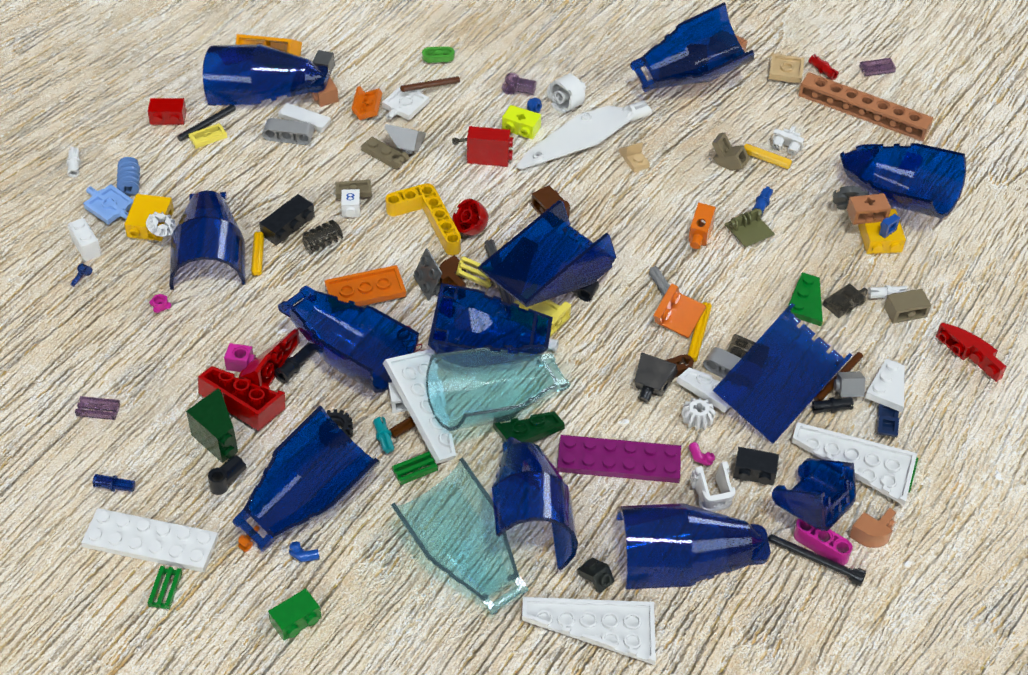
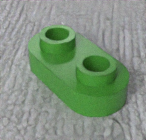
[422,46,455,63]

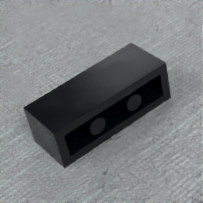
[259,194,315,246]

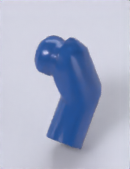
[289,542,319,562]

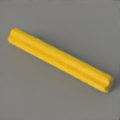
[688,302,712,362]

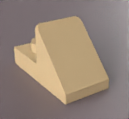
[618,142,650,173]

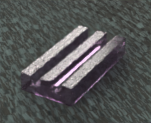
[859,58,896,77]
[75,396,121,420]

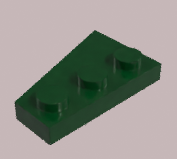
[493,411,565,452]

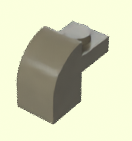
[712,132,750,170]

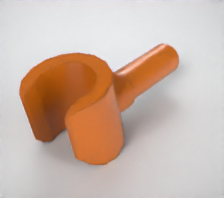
[238,525,260,552]

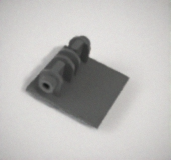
[413,248,443,301]

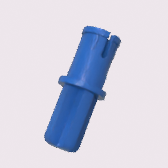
[752,186,773,216]

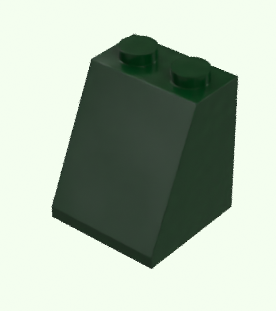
[186,388,238,463]

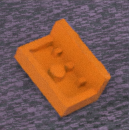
[352,86,382,120]

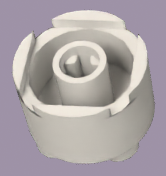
[547,73,586,113]

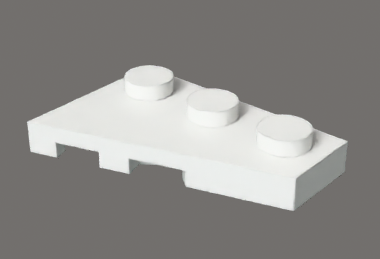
[865,358,905,412]

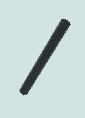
[177,104,236,142]

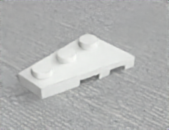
[677,368,747,413]

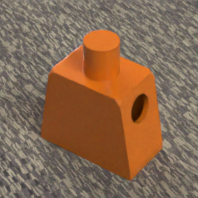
[689,202,716,249]

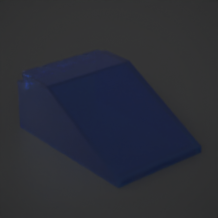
[478,200,617,307]
[712,303,852,444]

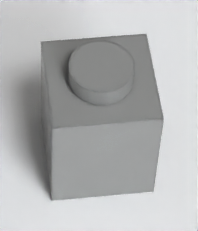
[834,371,865,397]

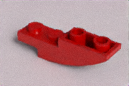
[936,323,1007,382]

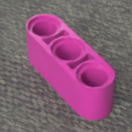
[793,516,853,565]

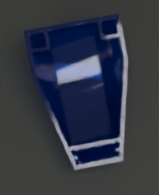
[428,283,553,366]

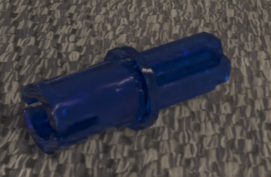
[92,474,136,492]

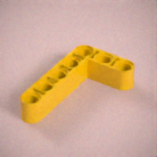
[385,183,461,256]

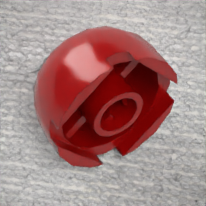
[452,198,489,236]

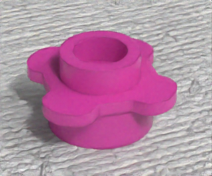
[149,294,171,313]

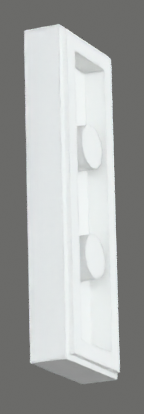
[278,103,331,132]

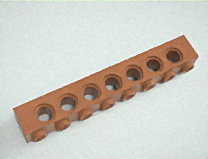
[798,72,934,142]

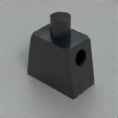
[635,353,678,403]

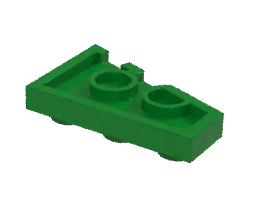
[785,272,823,326]

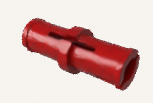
[808,54,839,80]

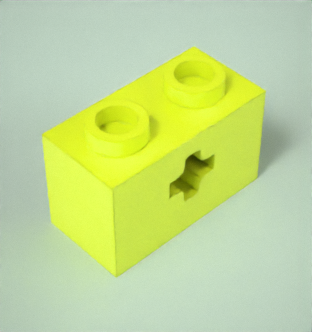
[502,105,541,140]

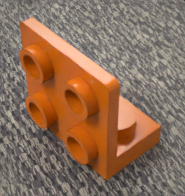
[653,283,706,338]

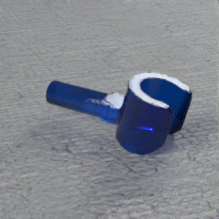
[70,263,93,287]

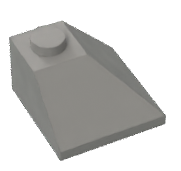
[385,124,426,154]

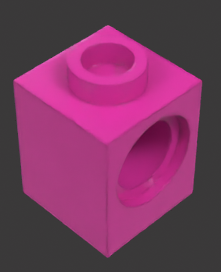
[224,343,256,372]

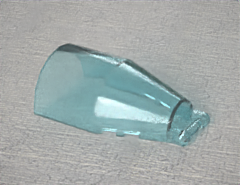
[426,347,571,431]
[391,457,528,616]

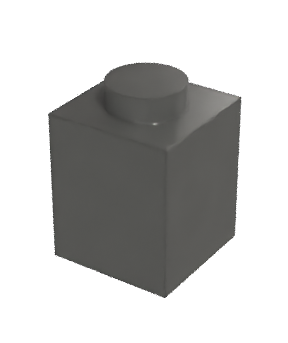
[312,50,335,76]

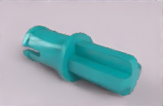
[373,417,394,454]

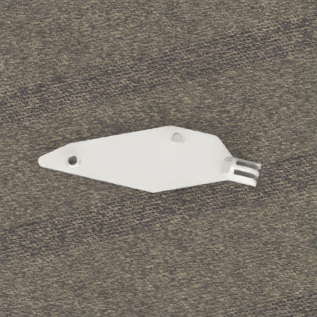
[517,100,652,169]

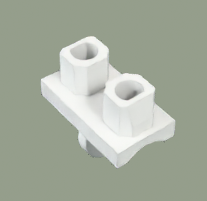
[773,126,804,156]

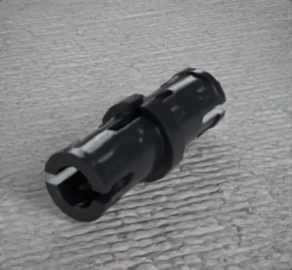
[812,397,854,414]

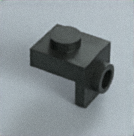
[577,557,614,593]

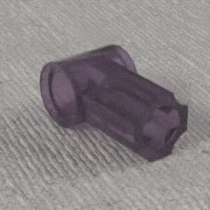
[502,73,537,95]

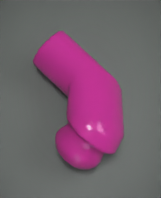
[688,442,715,466]

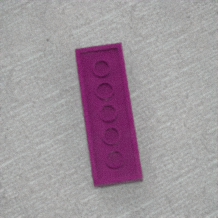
[557,435,681,483]

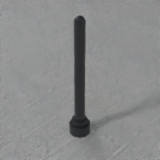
[768,534,867,587]

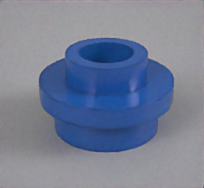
[527,97,542,113]

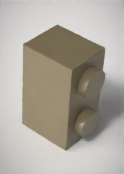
[884,289,931,324]

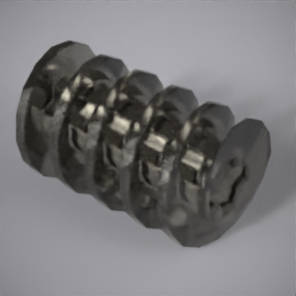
[302,220,343,255]

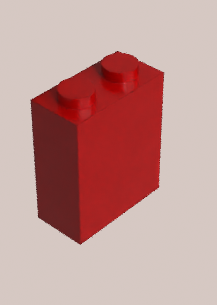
[467,126,514,167]

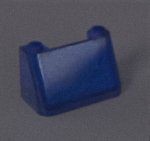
[772,458,856,531]

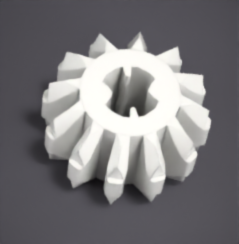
[681,397,716,430]

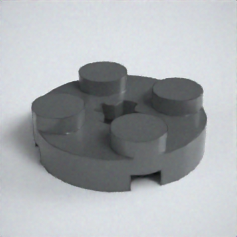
[833,186,869,210]

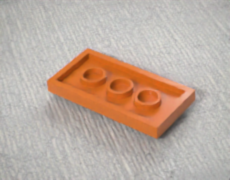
[324,265,406,312]

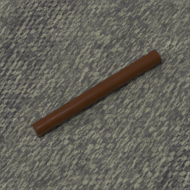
[400,76,460,92]
[814,352,863,401]

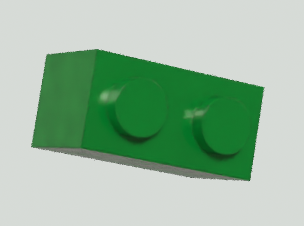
[268,588,322,641]

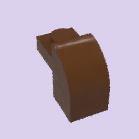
[439,255,466,299]

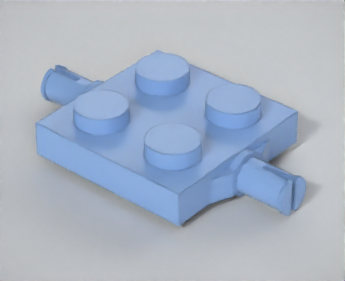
[83,184,134,225]

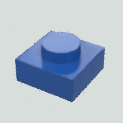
[879,214,900,238]

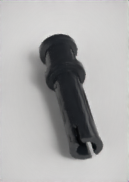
[274,336,323,383]

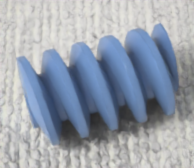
[116,157,140,196]

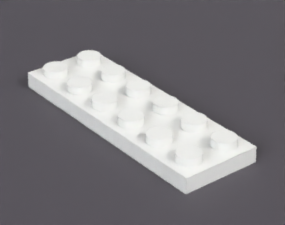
[81,508,219,573]

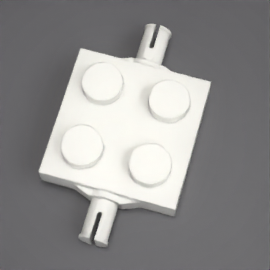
[382,84,429,120]

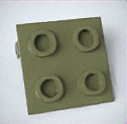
[725,208,775,248]

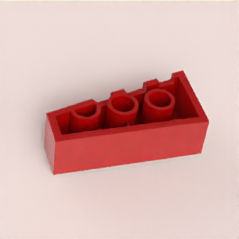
[198,366,285,431]

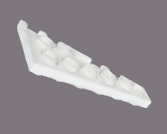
[383,348,456,464]
[792,422,917,506]
[522,597,656,665]

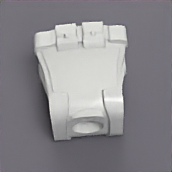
[690,462,736,513]

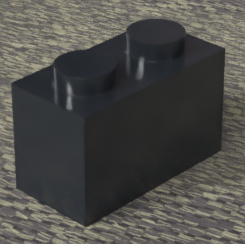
[733,447,779,485]

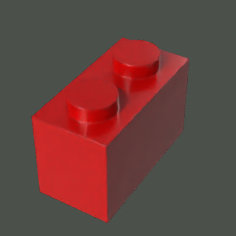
[148,98,187,125]

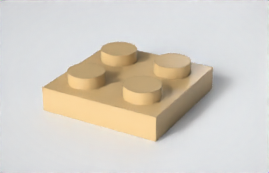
[768,53,805,84]

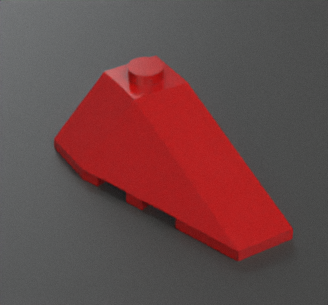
[239,329,300,386]

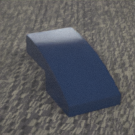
[877,404,899,437]

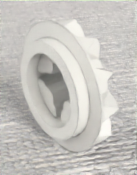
[146,211,176,237]

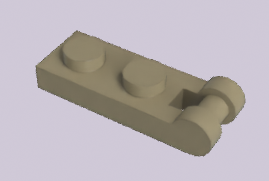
[361,137,409,170]

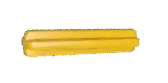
[744,144,792,169]
[251,231,264,276]

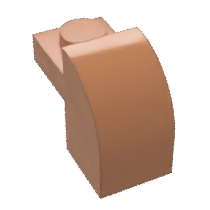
[849,508,897,548]

